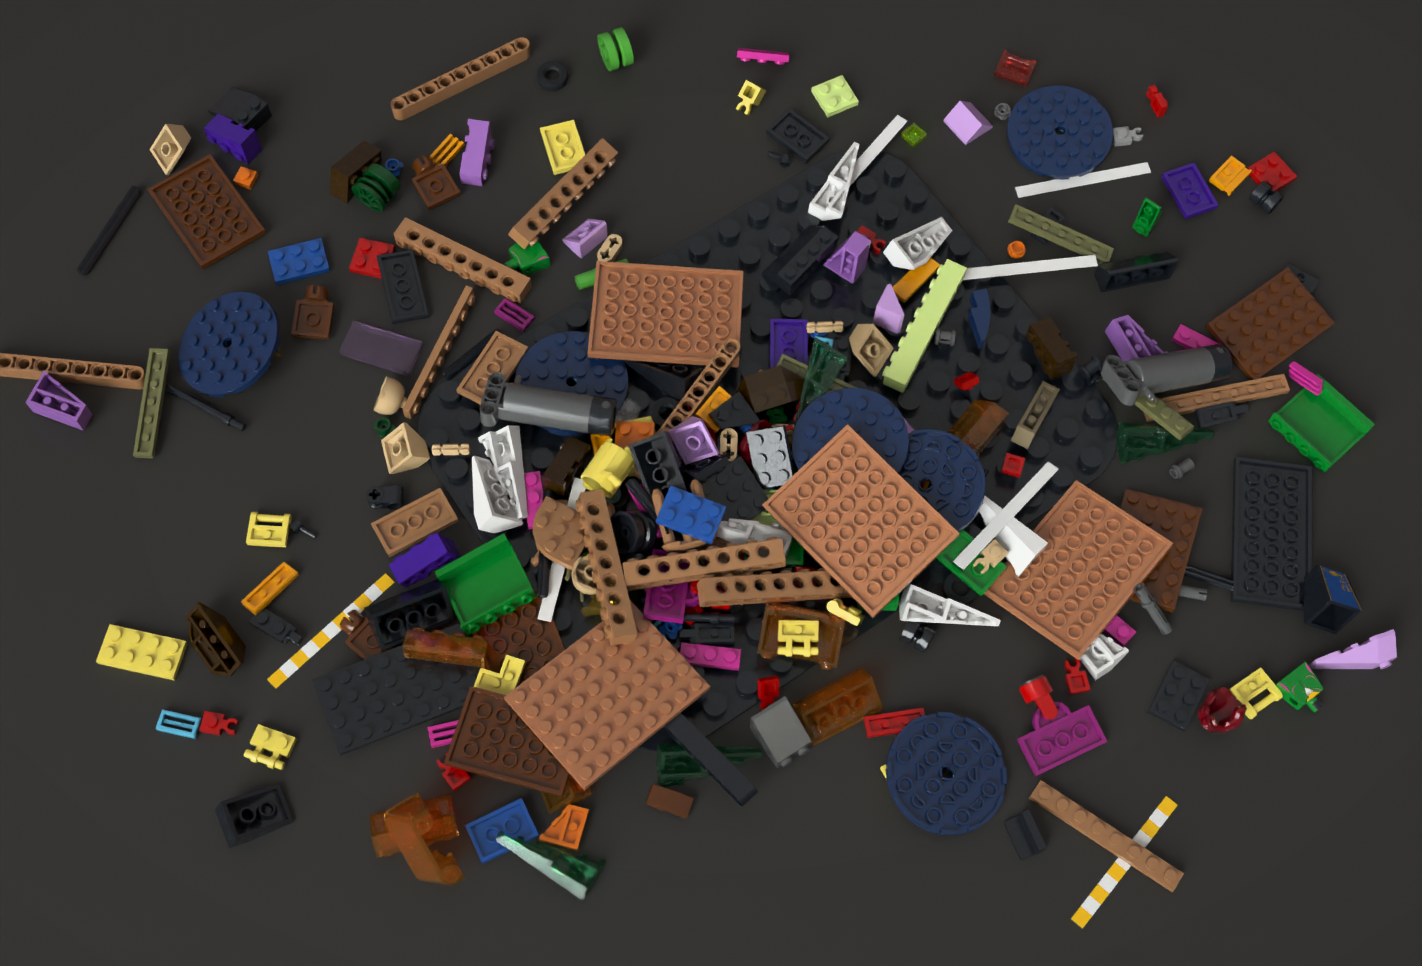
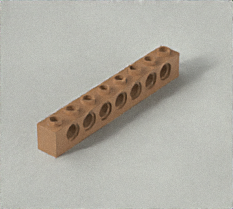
[508,138,618,250]
[394,217,532,304]
[575,490,638,645]
[623,537,786,591]
[697,568,852,607]

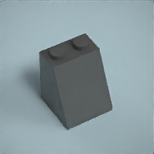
[750,696,812,768]

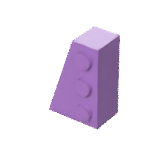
[1105,315,1168,361]

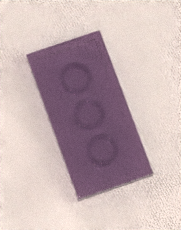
[339,320,423,376]

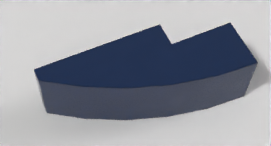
[968,288,991,349]

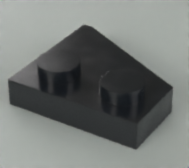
[708,392,760,430]

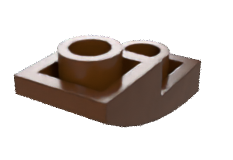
[645,784,694,819]

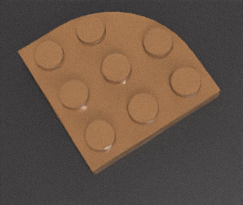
[533,496,596,570]

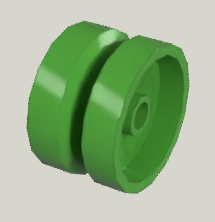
[597,27,634,71]

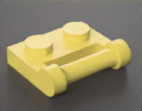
[246,512,292,548]
[827,598,865,626]
[1229,667,1283,719]

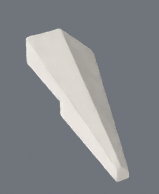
[808,142,859,221]
[478,425,528,519]
[979,496,1048,577]
[717,518,793,559]
[899,584,1001,626]
[1080,634,1129,681]

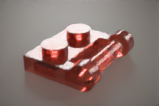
[994,50,1037,87]

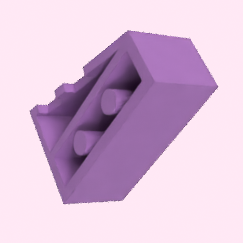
[460,119,495,186]
[823,231,871,284]
[26,371,93,431]

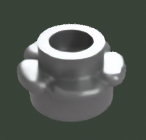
[994,103,1011,120]

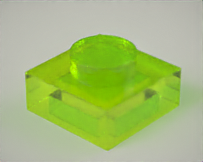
[901,123,927,147]

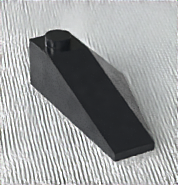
[622,360,706,400]

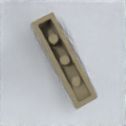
[1011,381,1060,449]

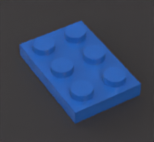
[268,238,330,285]
[656,485,726,545]
[465,798,539,864]

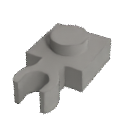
[1112,126,1143,147]

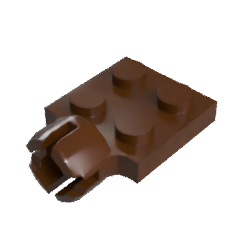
[412,155,461,210]
[291,285,335,340]
[339,610,399,660]

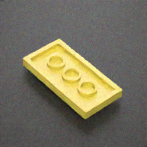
[96,624,188,681]

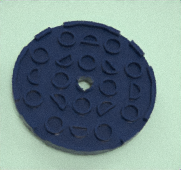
[1007,85,1113,180]
[179,292,281,397]
[515,331,628,436]
[792,388,909,473]
[898,429,985,532]
[886,712,1007,835]

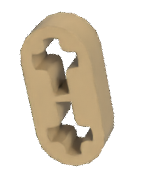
[597,234,623,262]
[719,428,738,463]

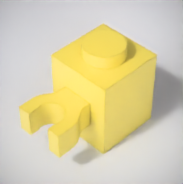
[736,80,766,115]

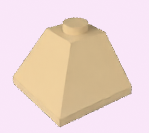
[150,124,191,175]
[849,324,894,377]
[381,422,430,474]

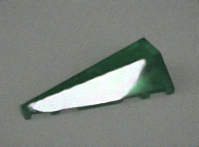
[794,337,848,428]
[1117,422,1214,465]
[656,744,762,788]
[496,831,606,900]

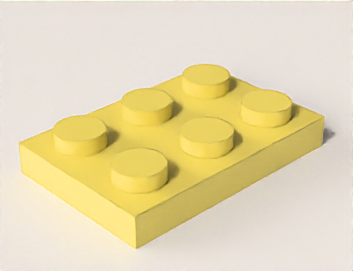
[540,120,585,175]

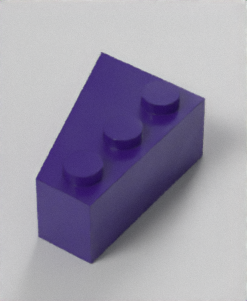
[204,114,262,164]
[389,533,461,587]

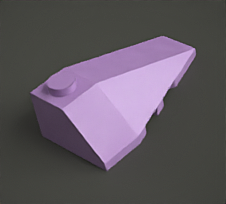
[1309,629,1397,669]

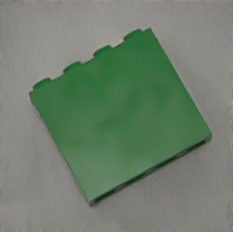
[1268,374,1375,473]
[434,534,538,635]

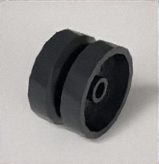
[610,509,657,554]

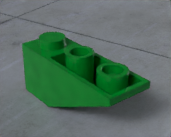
[1132,198,1163,237]

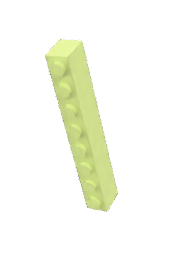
[882,259,967,393]

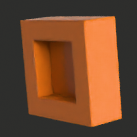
[233,167,259,190]

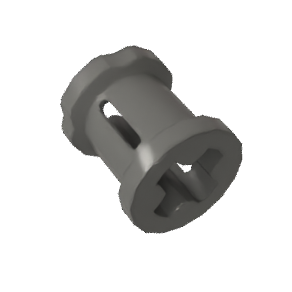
[935,328,956,346]

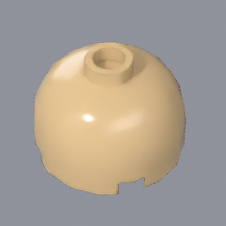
[373,376,407,415]
[571,554,609,595]

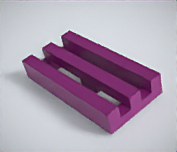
[494,298,535,332]

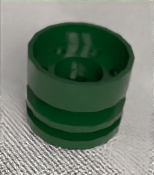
[352,163,401,212]

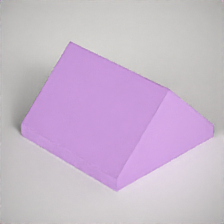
[944,101,993,145]
[562,218,608,259]
[873,284,904,334]
[669,416,719,465]

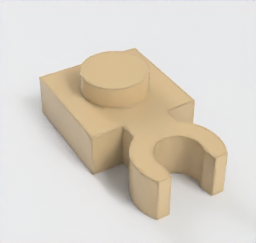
[973,539,1008,574]

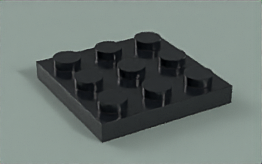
[701,456,768,521]

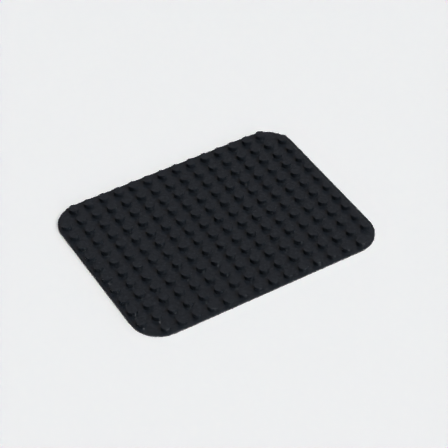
[418,149,1118,752]

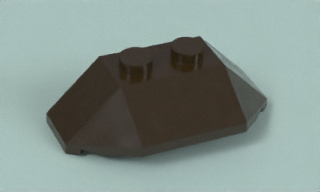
[736,365,810,413]
[186,602,246,676]

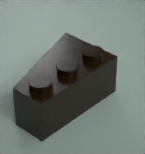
[330,140,382,203]
[1026,318,1078,380]
[542,436,591,500]

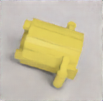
[580,438,635,498]

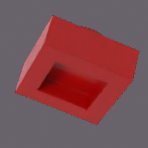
[953,372,980,390]
[1001,453,1025,478]

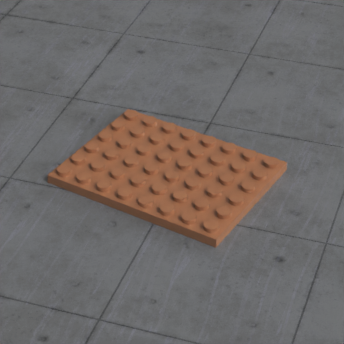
[588,261,743,368]
[762,424,960,618]
[984,480,1173,660]
[504,600,710,791]

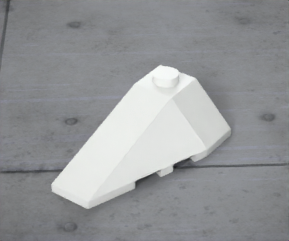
[883,217,952,270]
[472,456,523,533]

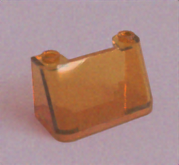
[757,602,845,670]
[384,792,465,885]

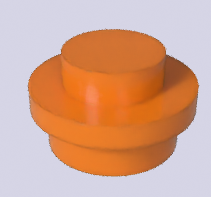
[1007,241,1026,259]

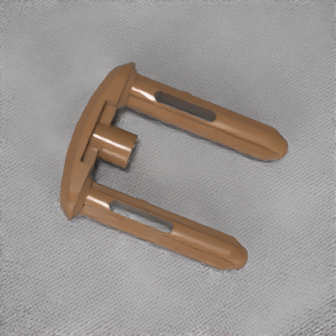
[652,479,718,552]

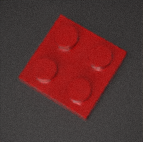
[1247,151,1297,191]
[349,238,396,278]

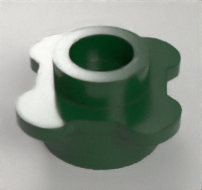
[766,407,787,425]
[372,417,395,438]

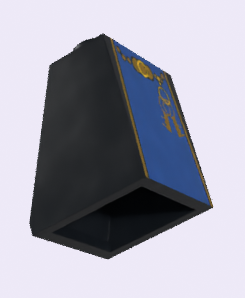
[1304,565,1362,634]

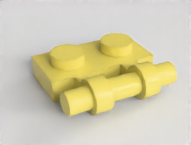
[778,620,819,657]
[244,724,297,770]

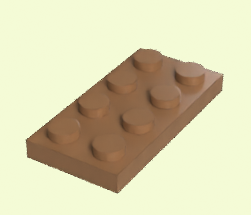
[456,331,529,404]
[371,488,459,558]

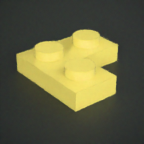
[474,655,526,695]

